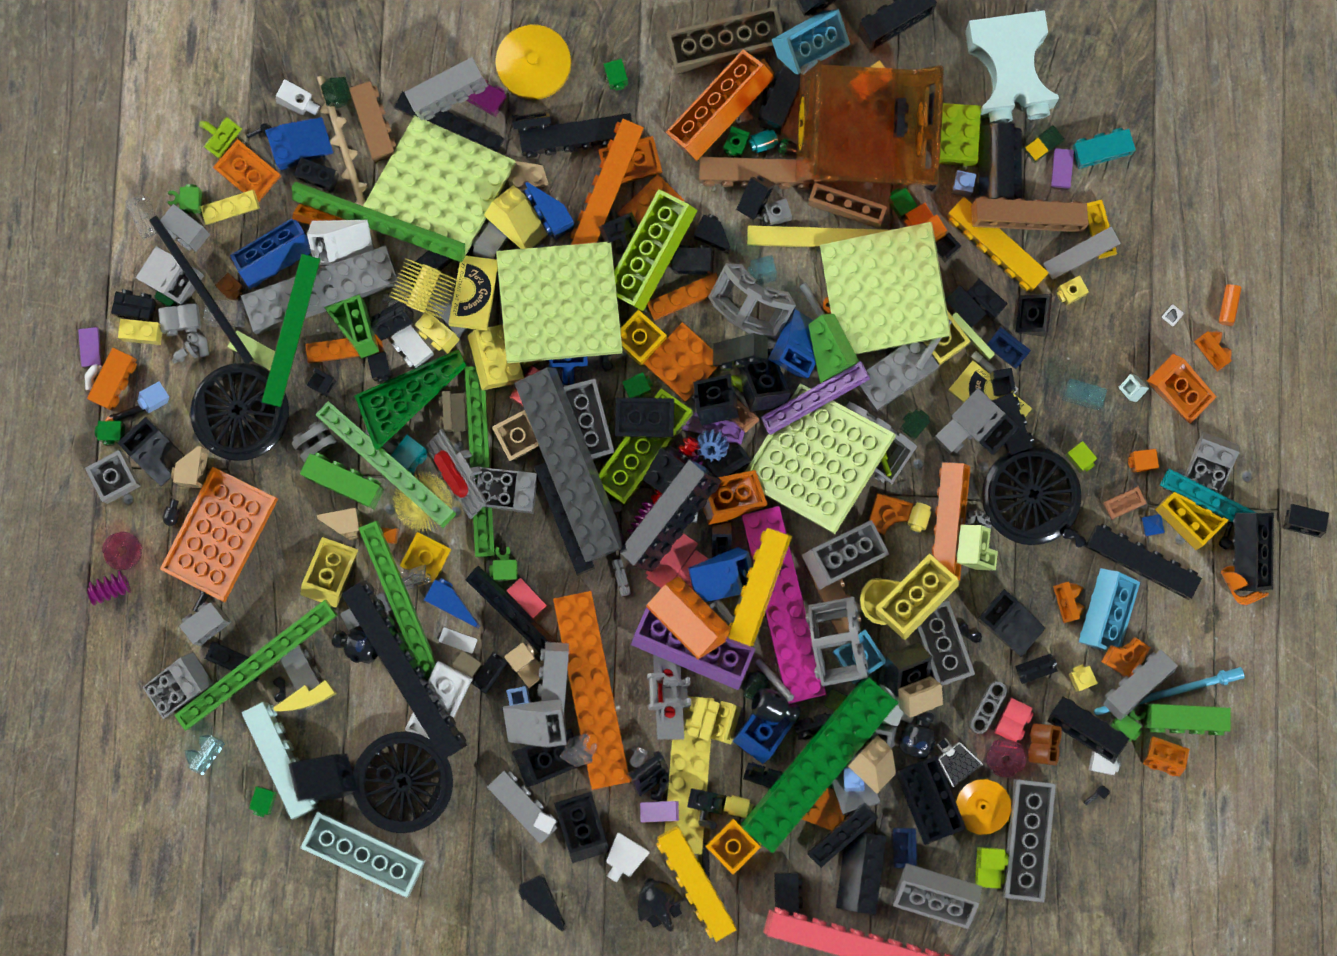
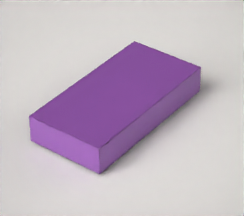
[1051,148,1074,189]
[78,327,102,368]
[640,801,679,822]

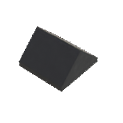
[1015,294,1052,337]

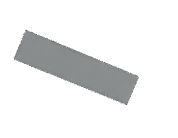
[1043,226,1121,280]

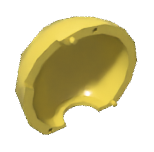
[859,578,901,625]

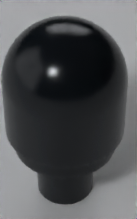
[163,499,180,526]

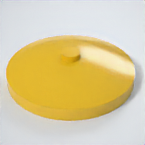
[496,25,571,100]

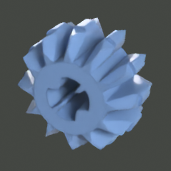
[697,429,729,462]

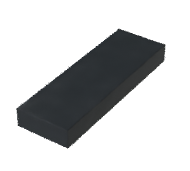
[204,641,261,682]

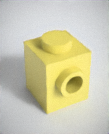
[1057,275,1089,306]
[1069,664,1098,692]

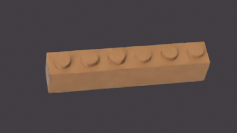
[699,157,814,190]
[971,197,1088,232]

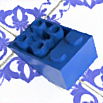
[524,182,575,240]
[769,308,816,378]
[688,547,752,602]

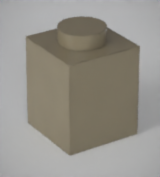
[451,650,483,678]

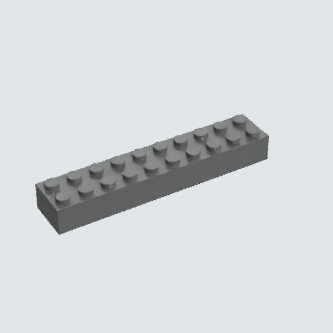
[514,368,626,562]

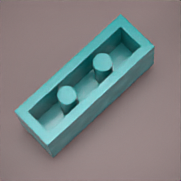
[1072,128,1136,169]

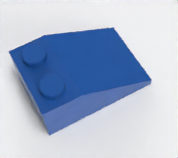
[265,117,334,171]
[424,579,480,629]
[732,713,795,764]

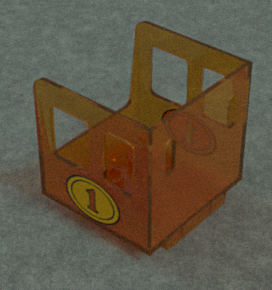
[795,59,944,187]

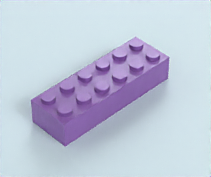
[631,607,755,690]

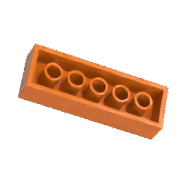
[665,49,775,161]

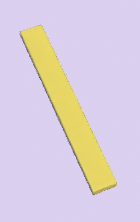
[747,225,889,248]

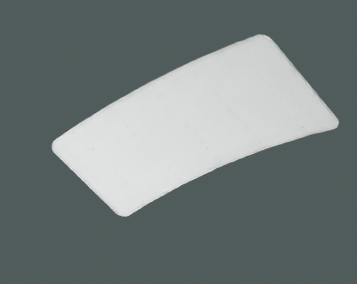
[439,628,477,654]

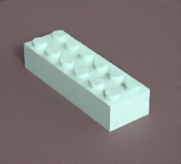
[242,702,319,819]
[301,811,426,898]

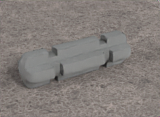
[612,559,631,597]

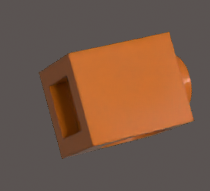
[1128,449,1159,473]

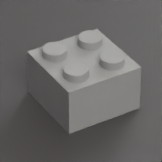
[160,204,210,252]
[85,450,141,504]
[179,602,231,646]

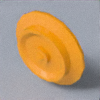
[956,779,1012,835]

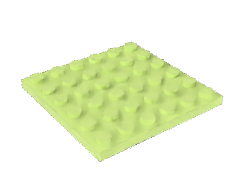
[363,116,516,256]
[820,222,951,354]
[496,242,623,363]
[745,383,896,534]

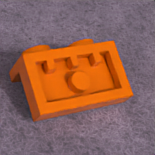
[1143,736,1190,777]

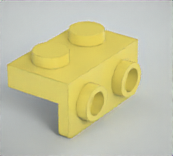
[710,701,742,744]

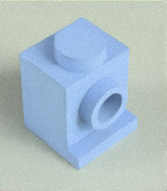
[844,768,864,792]

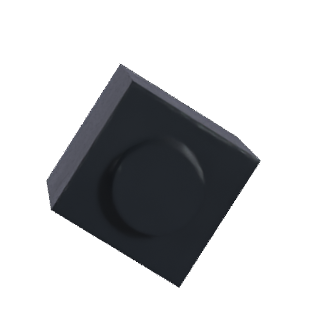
[367,352,393,383]

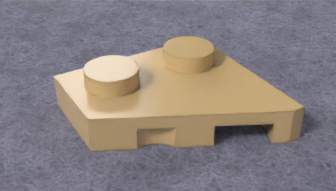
[508,161,549,193]

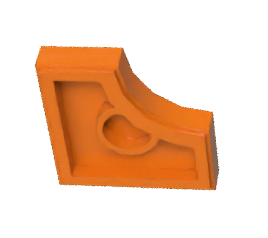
[868,493,914,535]
[1101,637,1151,678]

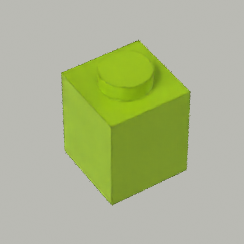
[1065,441,1098,472]

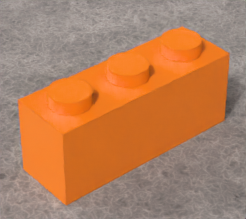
[87,347,137,411]

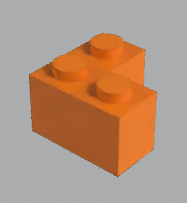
[904,203,947,242]

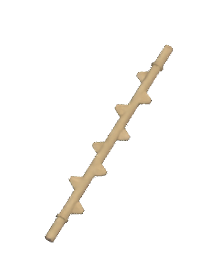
[317,76,380,249]

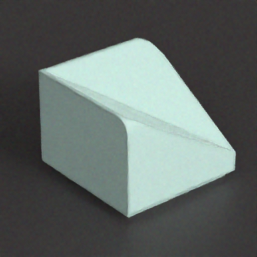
[1118,374,1149,402]

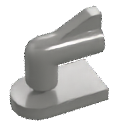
[172,342,199,364]

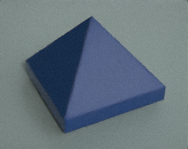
[1142,514,1165,536]

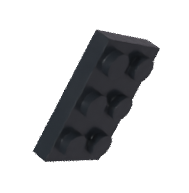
[615,397,675,438]

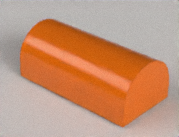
[1219,284,1242,327]

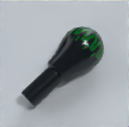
[777,139,814,159]

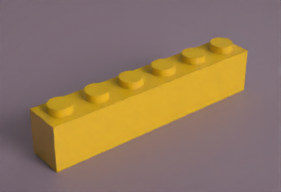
[947,197,1049,292]
[728,528,792,646]
[656,825,737,942]

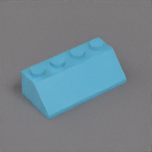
[772,9,850,74]
[1079,568,1140,652]

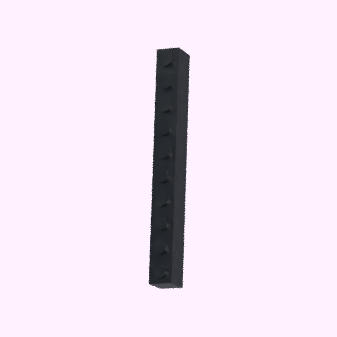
[341,580,467,760]

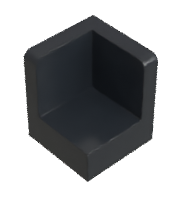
[936,232,961,262]
[307,367,336,397]
[990,368,1016,396]

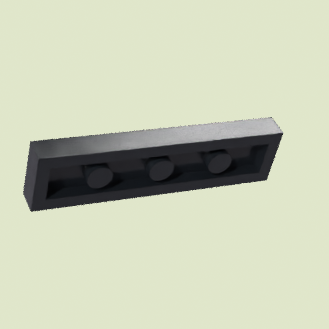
[807,802,878,868]

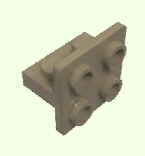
[429,391,468,433]

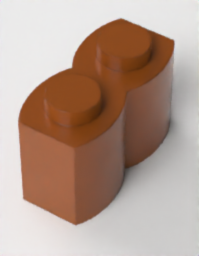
[1028,724,1062,766]

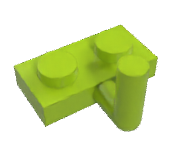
[199,117,242,159]

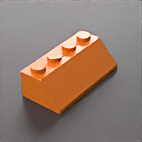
[646,576,731,660]

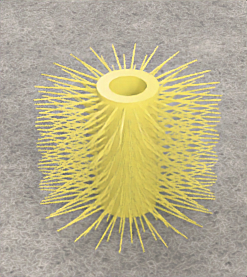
[390,258,458,318]
[393,471,453,532]

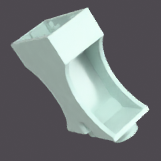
[965,10,1059,124]

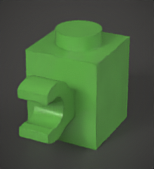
[167,184,203,214]
[489,547,518,581]
[1110,706,1146,742]

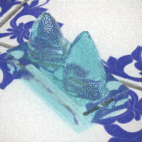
[185,735,225,775]

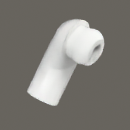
[85,364,102,391]

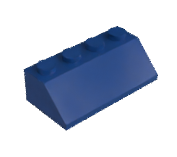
[230,218,311,289]

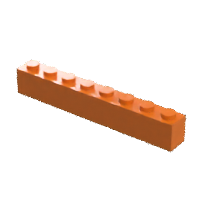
[570,119,644,245]

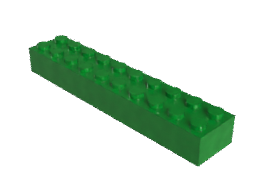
[740,677,899,853]

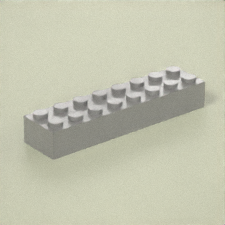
[241,246,400,335]

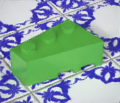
[324,294,379,358]
[808,314,859,384]

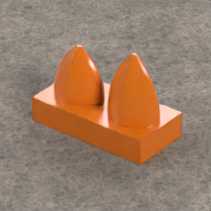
[1194,331,1232,372]
[1053,582,1086,623]

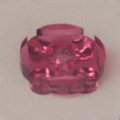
[102,532,143,570]
[986,740,1026,777]

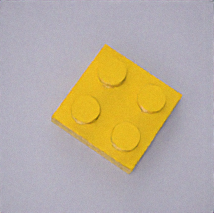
[400,532,452,583]

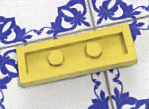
[200,190,260,225]

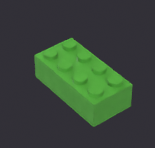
[300,452,384,510]
[1144,704,1231,735]

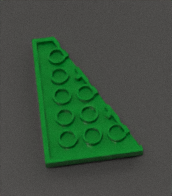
[354,349,466,450]

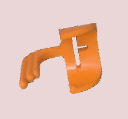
[1220,566,1269,605]

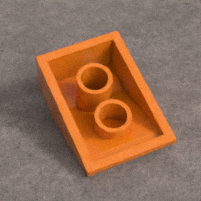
[1147,354,1217,424]
[703,470,767,525]

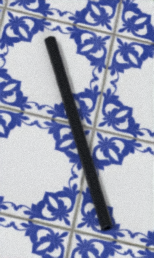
[149,215,254,365]

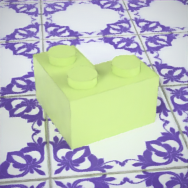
[956,525,998,571]

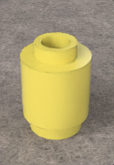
[908,502,931,532]
[724,795,753,818]

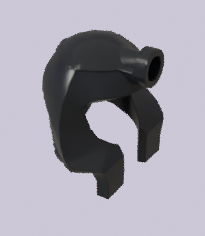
[638,878,685,932]

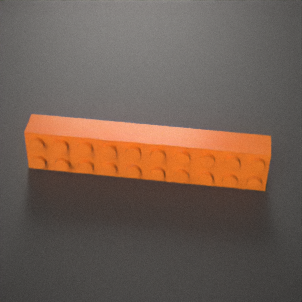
[553,591,631,790]

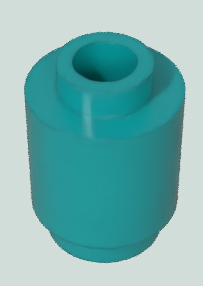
[749,130,778,153]

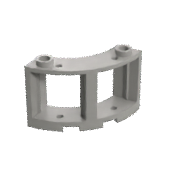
[708,263,796,338]
[846,401,917,484]
[806,597,868,686]

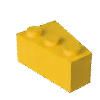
[1155,492,1228,550]

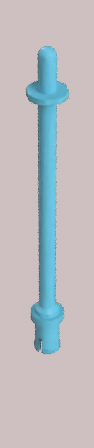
[1094,667,1244,716]

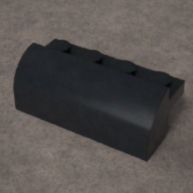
[979,123,1022,200]
[896,755,966,845]

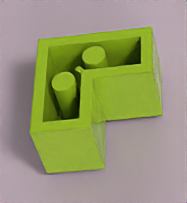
[975,847,1008,889]

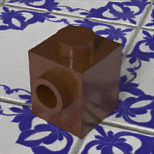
[215,272,245,302]

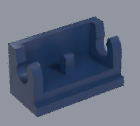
[987,327,1031,370]
[893,828,917,868]

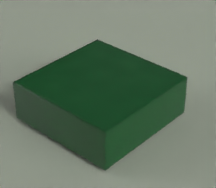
[154,291,177,307]

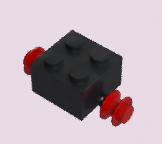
[642,437,700,504]

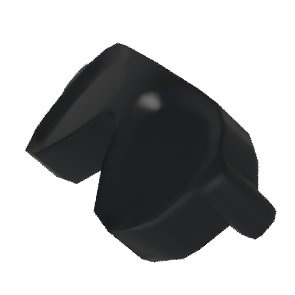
[602,354,613,372]
[1063,527,1086,548]
[958,623,982,643]
[273,676,286,703]

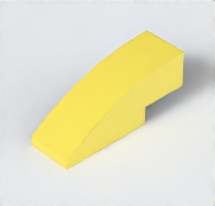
[273,680,337,712]

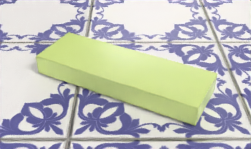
[952,313,995,361]
[227,331,275,370]

